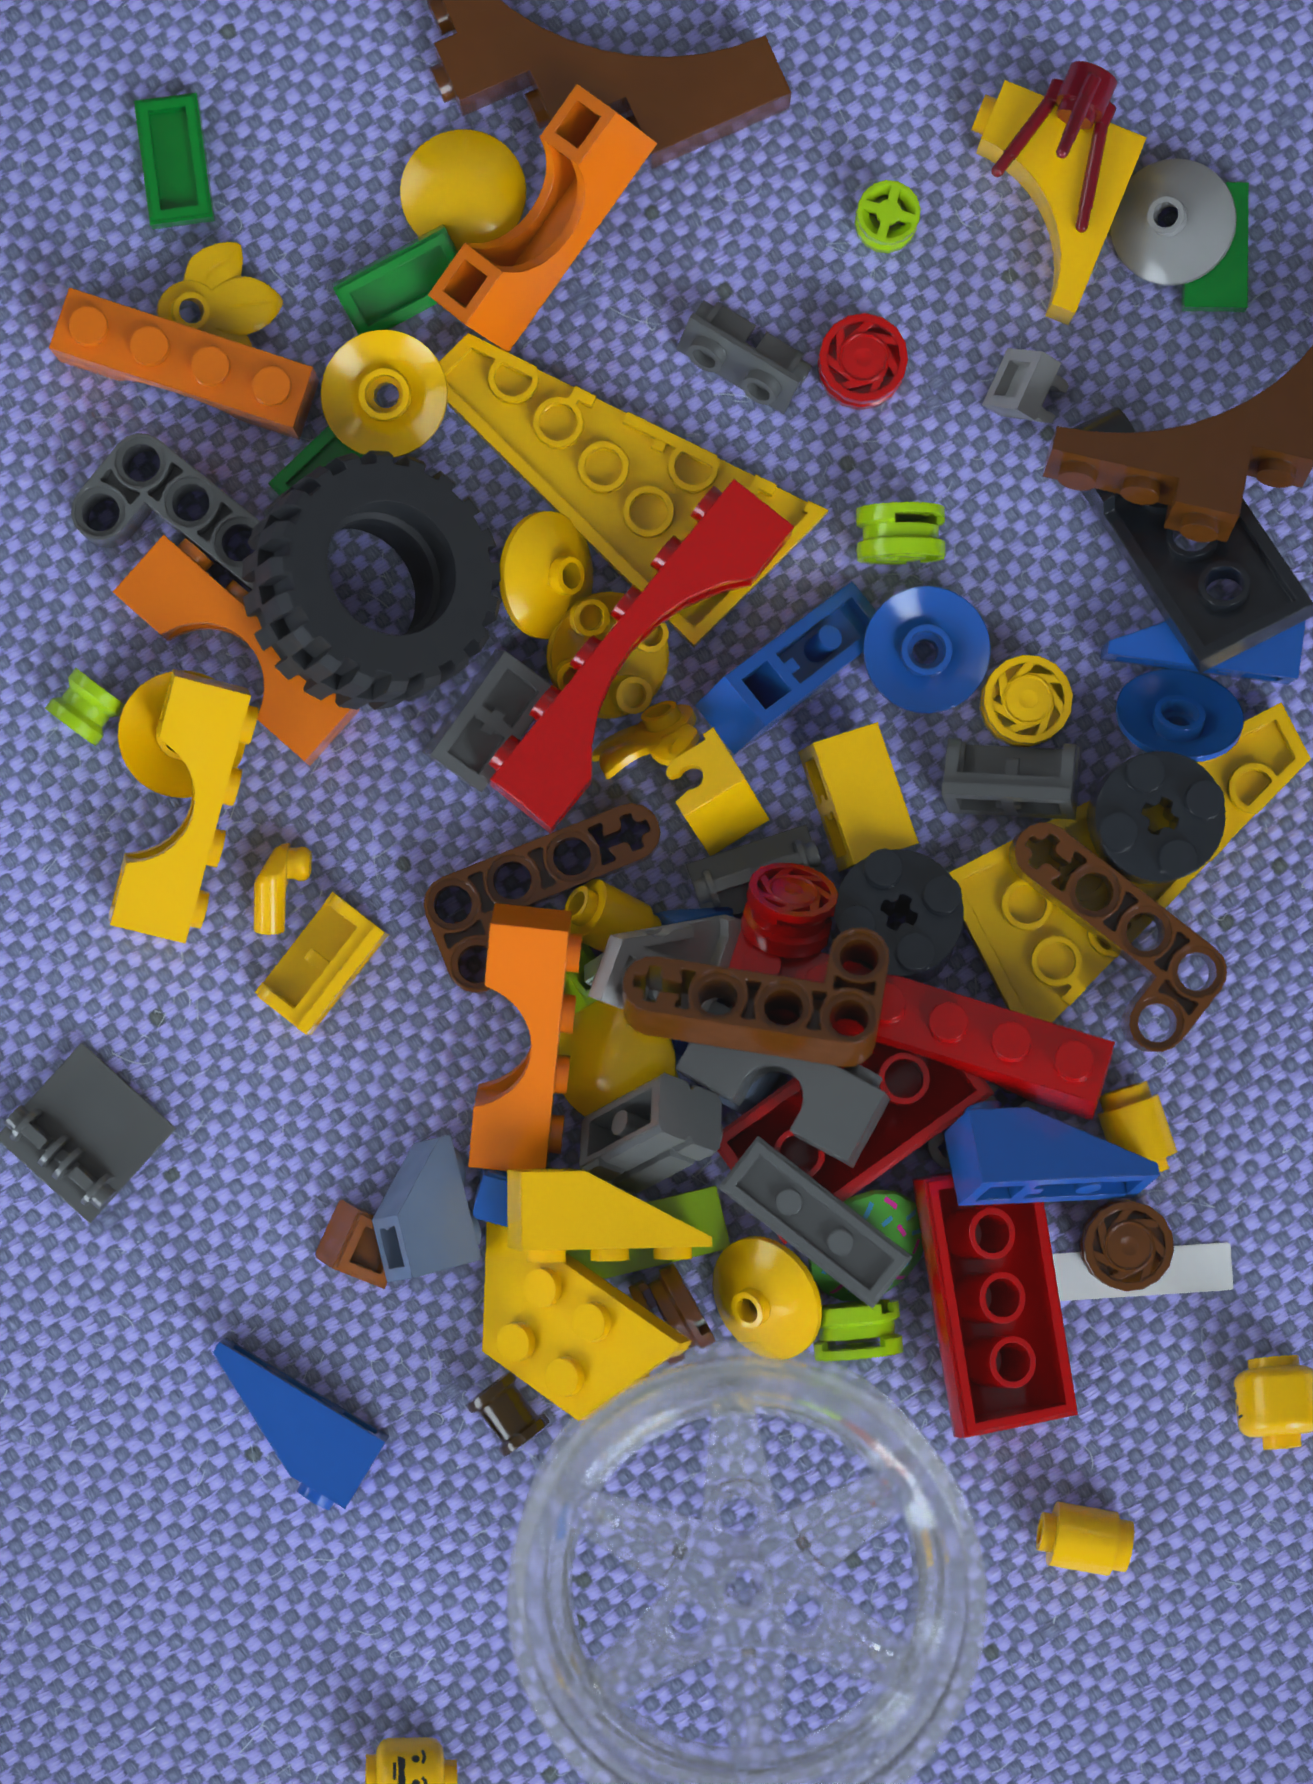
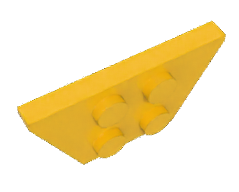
[482,1222,691,1421]

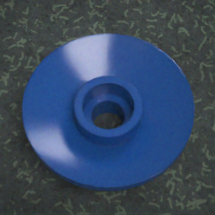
[863,586,991,714]
[1115,669,1244,762]

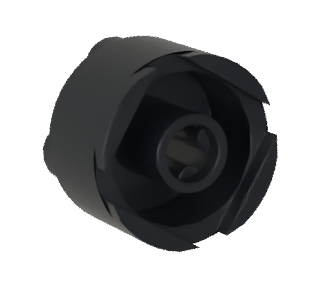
[1086,751,1226,885]
[830,849,964,983]

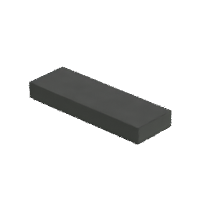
[718,1136,913,1309]

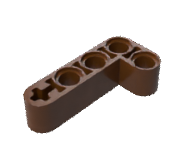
[423,803,661,994]
[1009,822,1227,1052]
[623,928,889,1067]

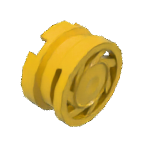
[979,655,1073,747]

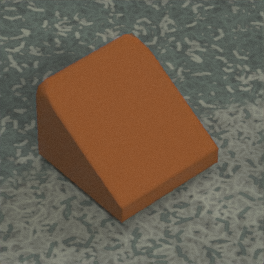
[315,1200,388,1289]

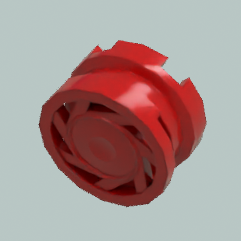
[817,313,908,410]
[741,863,838,958]

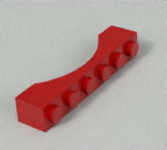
[488,479,794,833]
[724,929,1115,1121]

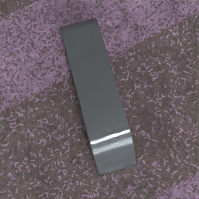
[71,433,260,591]

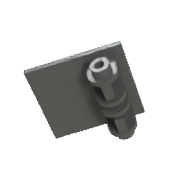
[0,1043,176,1223]

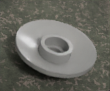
[1110,159,1237,286]

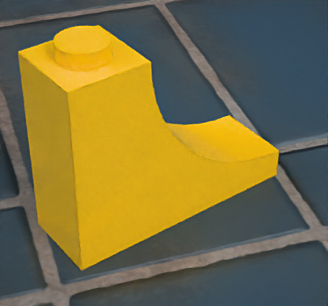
[971,80,1147,325]

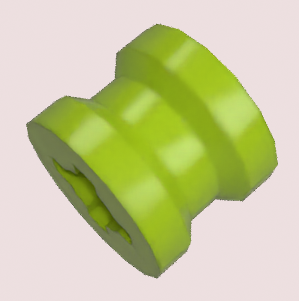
[855,180,921,253]
[45,668,125,746]

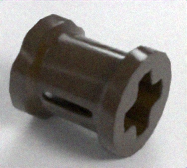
[465,1371,550,1457]

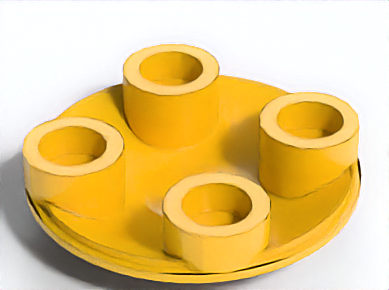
[400,129,526,251]
[546,592,669,719]
[558,1000,678,1116]

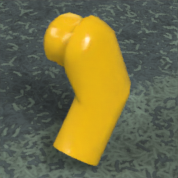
[253,843,312,935]

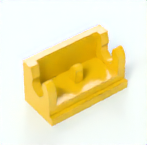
[798,722,919,872]
[666,727,770,856]
[255,892,389,1035]

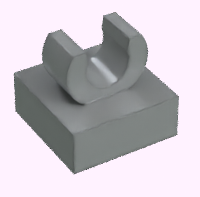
[982,348,1069,423]

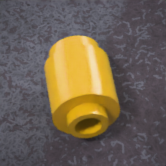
[564,879,662,953]
[1097,1081,1178,1172]
[1036,1501,1134,1576]

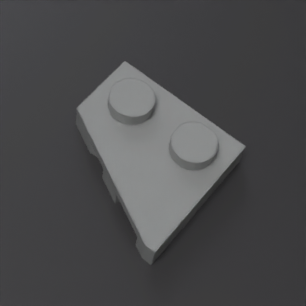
[588,915,742,1012]

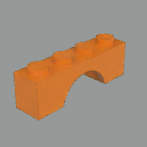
[428,84,658,353]
[49,287,319,440]
[113,535,360,766]
[468,903,583,1171]

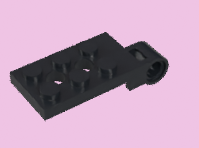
[1073,407,1313,673]

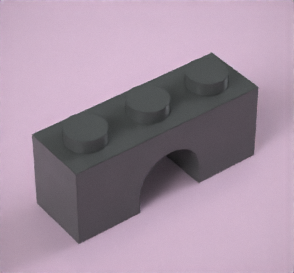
[676,1000,890,1168]

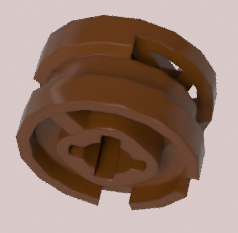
[1079,1199,1174,1291]
[628,1263,716,1366]

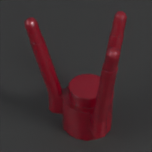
[991,61,1118,233]

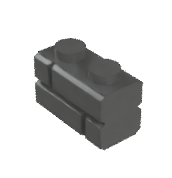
[579,1073,723,1194]

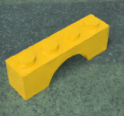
[109,669,259,944]

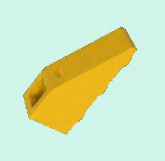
[507,1168,712,1263]

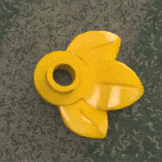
[156,242,283,347]
[592,700,700,780]

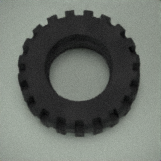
[242,450,501,710]

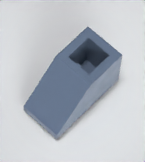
[372,1134,481,1282]

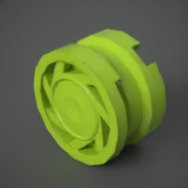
[856,502,946,565]
[813,1299,904,1361]

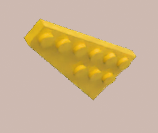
[439,333,829,648]
[949,702,1311,1023]

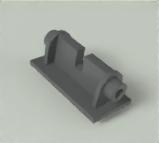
[676,300,812,414]
[686,824,823,915]

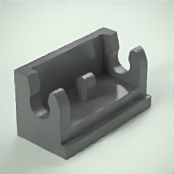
[422,649,551,792]
[941,738,1082,820]

